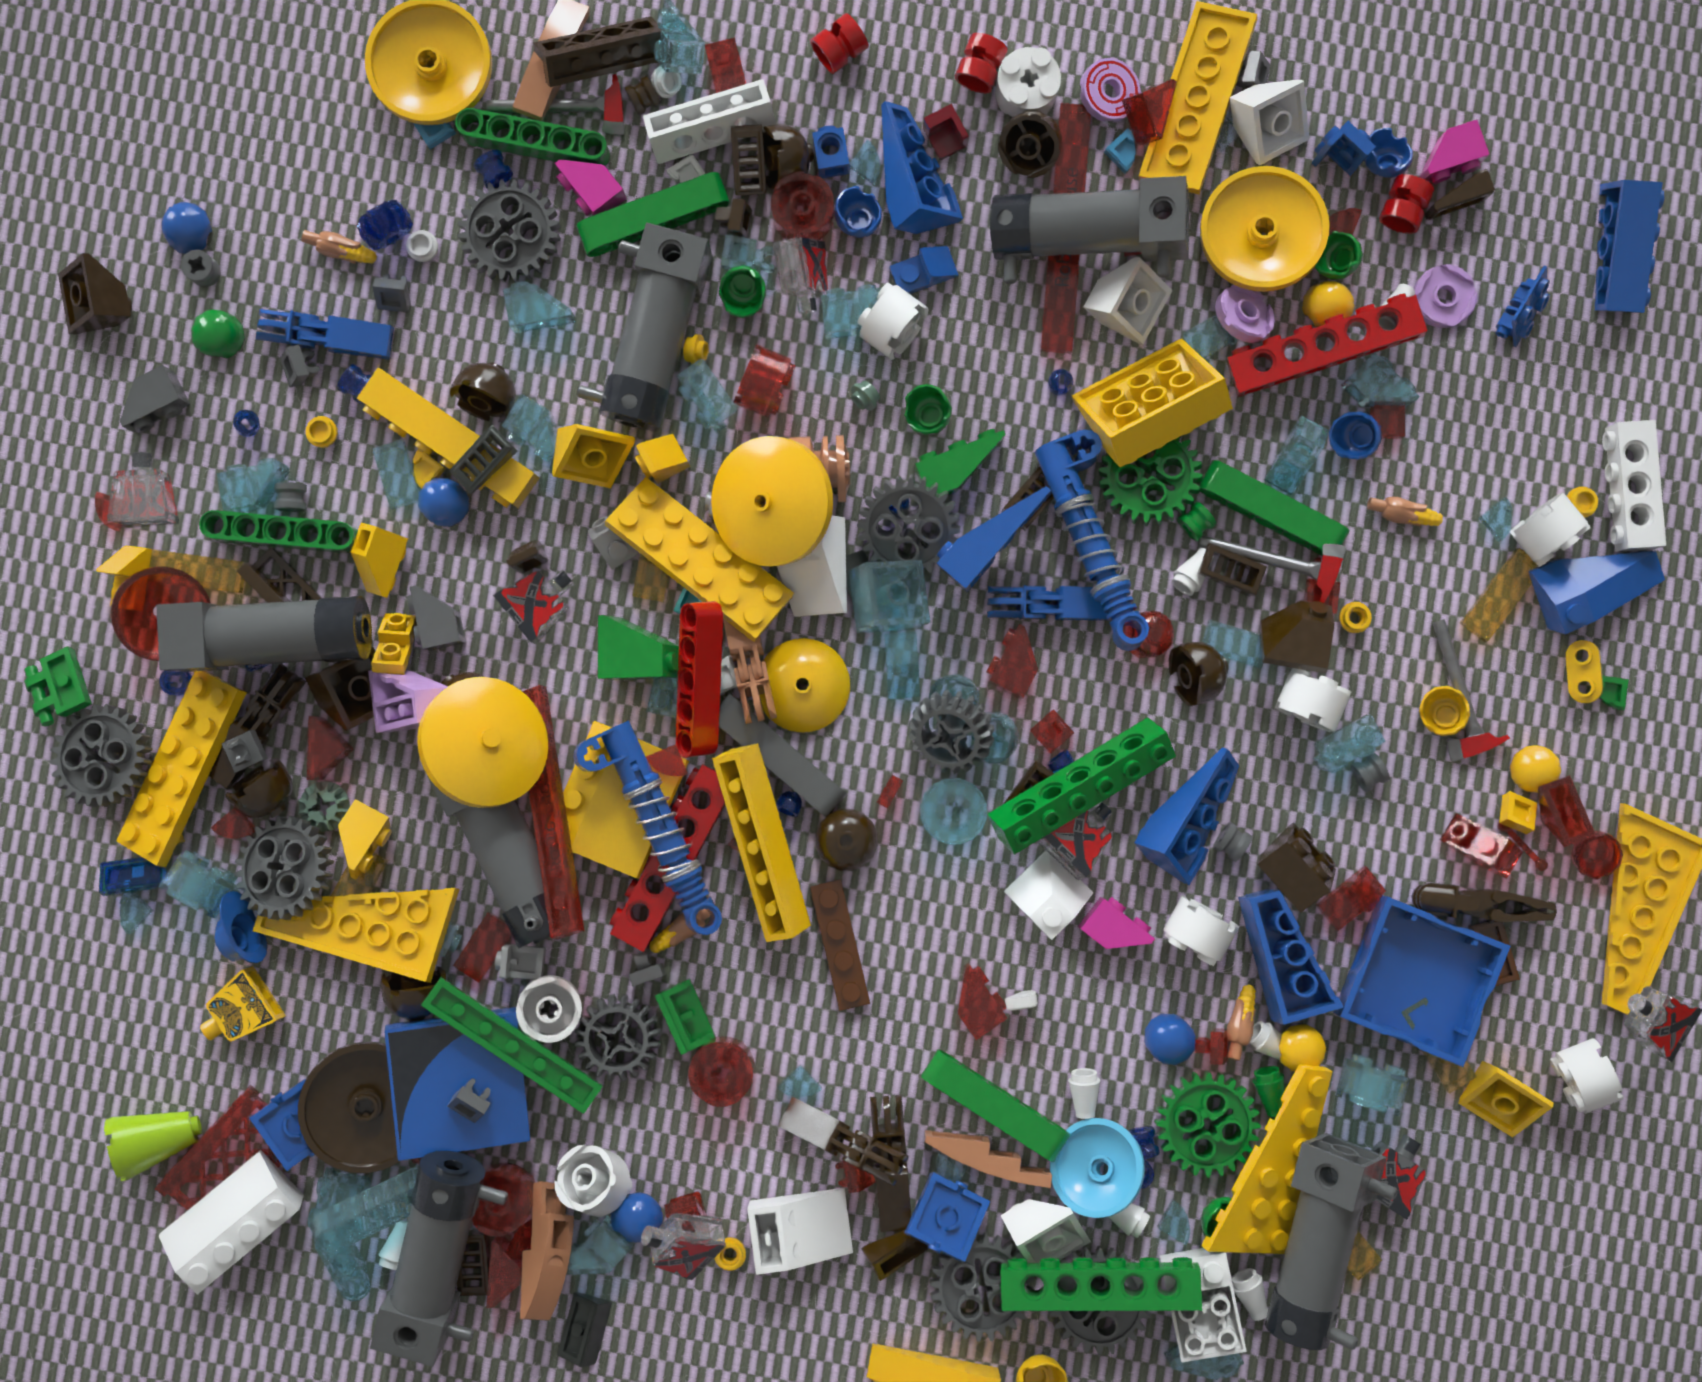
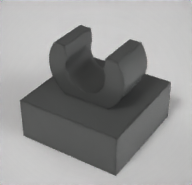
[1236,51,1270,88]
[372,274,411,312]
[280,345,320,387]
[222,730,268,773]
[628,951,667,987]
[447,1078,490,1123]

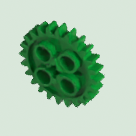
[1099,436,1203,526]
[1154,1070,1261,1178]

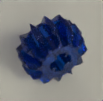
[356,200,413,250]

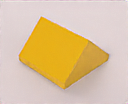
[552,424,636,488]
[1458,1061,1554,1138]

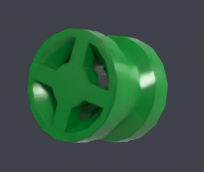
[1176,501,1217,542]

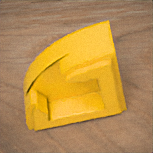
[413,448,446,489]

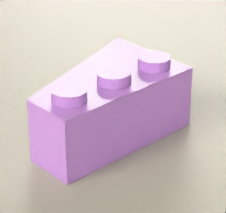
[368,669,448,733]

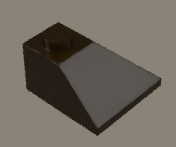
[58,253,132,335]
[1259,600,1335,674]
[305,647,375,731]

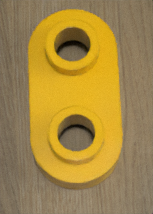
[1566,640,1603,703]

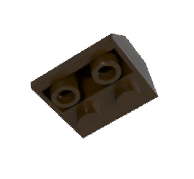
[1257,822,1336,913]

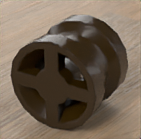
[624,75,661,116]

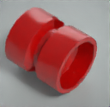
[810,13,869,74]
[954,33,1008,94]
[1379,174,1434,234]

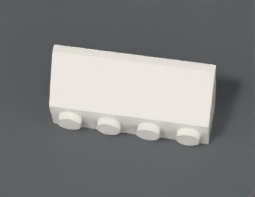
[159,1150,304,1295]

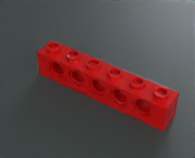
[1227,293,1428,398]
[609,764,726,952]

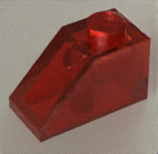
[704,37,746,93]

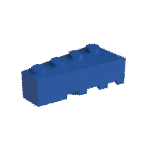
[1595,180,1664,313]
[1238,889,1344,1025]

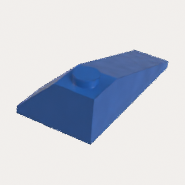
[881,101,963,234]
[936,486,1051,593]
[1528,550,1665,634]
[1134,747,1239,886]

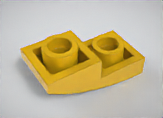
[371,613,417,675]

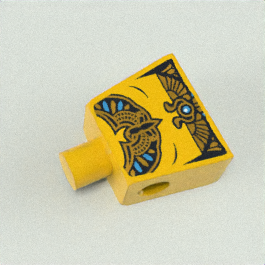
[200,966,286,1042]

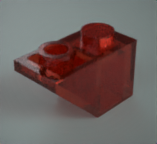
[986,624,1038,699]
[1439,813,1523,879]
[956,962,1007,1040]

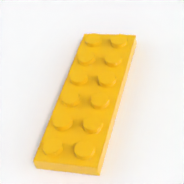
[1139,1,1258,195]
[605,477,794,642]
[116,671,247,867]

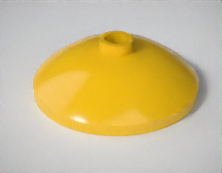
[760,638,850,733]

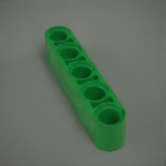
[455,108,611,166]
[576,172,730,257]
[1199,460,1350,556]
[199,510,358,554]
[921,1049,1071,1162]

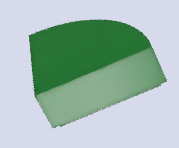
[1599,675,1629,711]

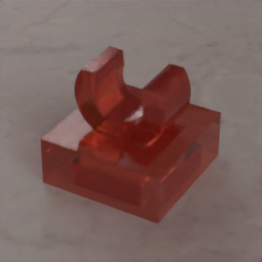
[1029,709,1074,754]
[1195,1028,1228,1065]
[835,1160,875,1193]

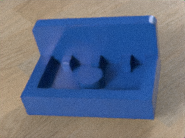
[1311,121,1376,176]

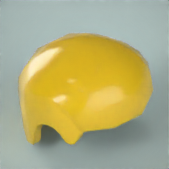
[1302,281,1355,327]
[1419,686,1470,736]
[1510,745,1562,793]
[1279,1024,1326,1072]
[1016,1354,1068,1382]

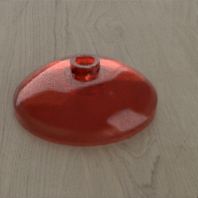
[110,566,211,661]

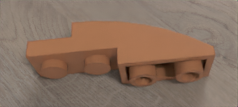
[520,1181,574,1321]

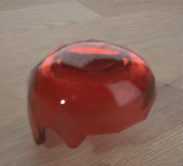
[1123,610,1175,659]
[1571,831,1623,880]

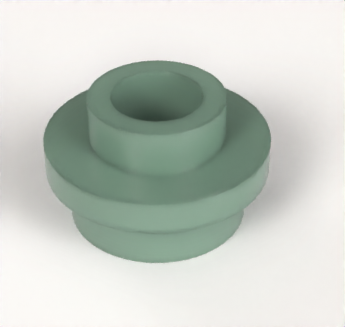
[851,381,880,411]

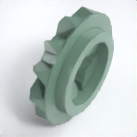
[298,781,350,832]

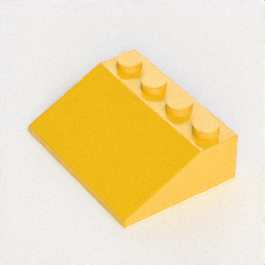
[1071,338,1233,467]
[543,720,689,879]

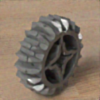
[909,689,995,775]
[574,994,661,1082]

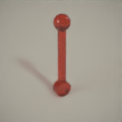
[1497,821,1548,871]

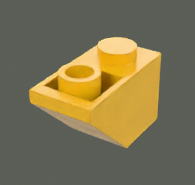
[635,434,691,484]
[350,522,408,598]
[338,799,392,880]

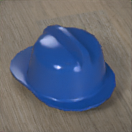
[214,891,268,963]

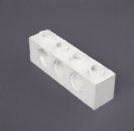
[643,79,776,164]
[1602,420,1666,552]

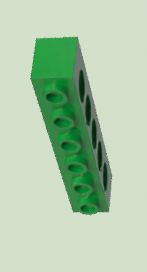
[987,717,1176,855]
[1000,1257,1202,1311]

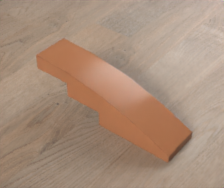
[512,0,589,121]
[924,1130,1052,1188]

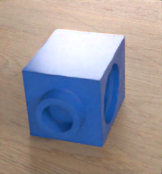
[812,125,850,179]

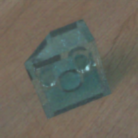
[849,560,931,633]

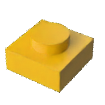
[1499,791,1537,835]

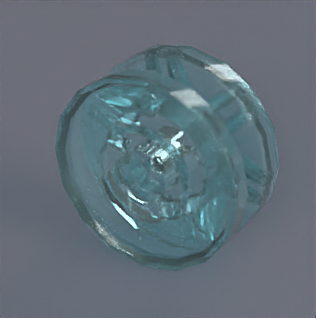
[919,778,987,845]

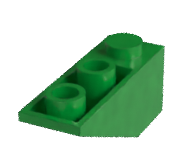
[914,429,1006,495]

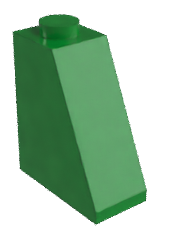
[598,615,679,680]

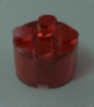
[771,172,834,246]
[733,344,796,418]
[688,1036,755,1107]
[472,1163,535,1237]

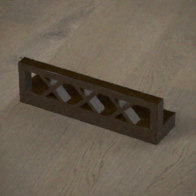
[533,16,667,87]
[237,548,335,663]

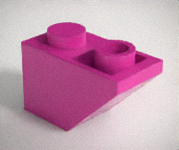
[1419,119,1490,184]
[555,160,627,216]
[1077,897,1155,949]

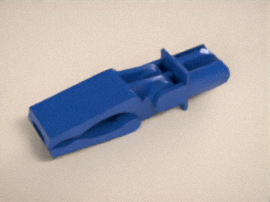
[256,309,394,360]
[987,585,1112,621]

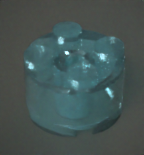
[159,850,238,919]
[1335,1053,1410,1116]

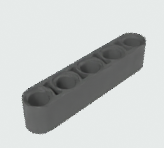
[719,693,847,817]

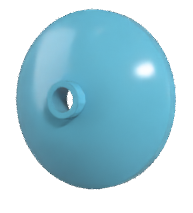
[1050,1118,1145,1218]

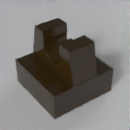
[715,199,753,240]

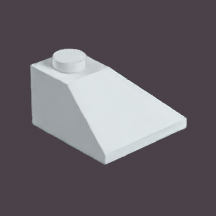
[1230,80,1310,165]
[1083,257,1172,345]
[1004,847,1093,940]
[1001,1199,1091,1263]

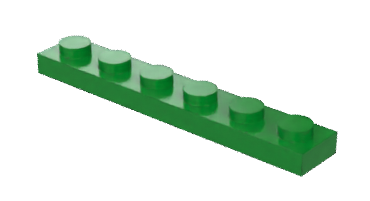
[421,977,603,1114]

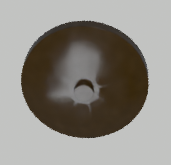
[298,1042,400,1173]

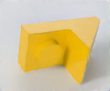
[96,546,152,611]

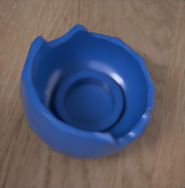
[1364,128,1413,178]
[834,186,882,238]
[161,202,212,254]
[1329,412,1382,460]
[418,478,470,527]
[1144,1014,1197,1065]
[610,1192,663,1243]

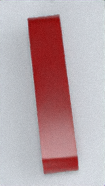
[675,601,723,758]

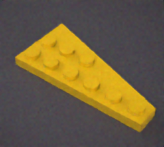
[1602,803,1702,1018]
[252,888,460,983]
[1201,1064,1333,1254]

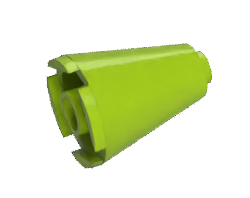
[104,1111,202,1182]

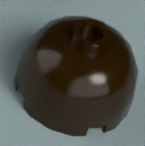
[998,111,1063,178]
[763,124,814,191]
[450,362,516,422]
[1168,642,1229,706]
[225,758,293,818]
[815,809,878,871]
[381,966,446,1021]

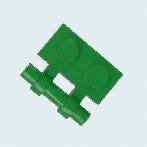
[24,646,92,727]

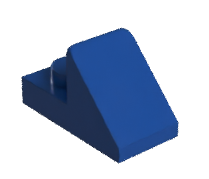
[889,246,959,294]

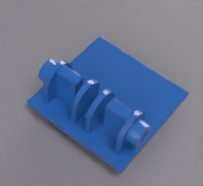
[1495,265,1550,347]

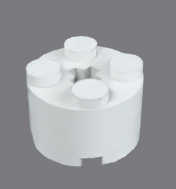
[995,47,1061,117]
[857,283,929,360]
[1510,492,1591,567]
[1274,668,1351,733]
[1163,895,1239,966]
[516,975,582,1043]
[1550,1038,1624,1114]
[555,1145,632,1217]

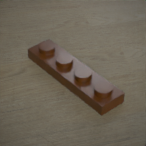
[810,879,870,1011]

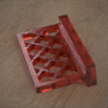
[154,1085,282,1210]

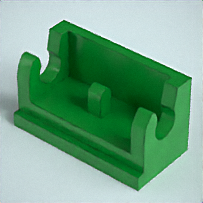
[655,978,716,1055]

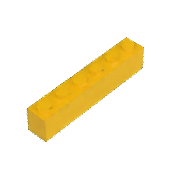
[357,367,539,509]
[712,743,811,942]

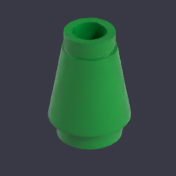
[1252,1066,1285,1117]

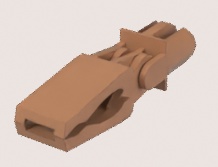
[723,619,777,724]

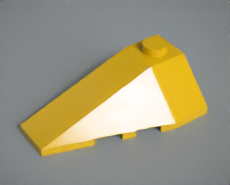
[866,1343,1001,1382]

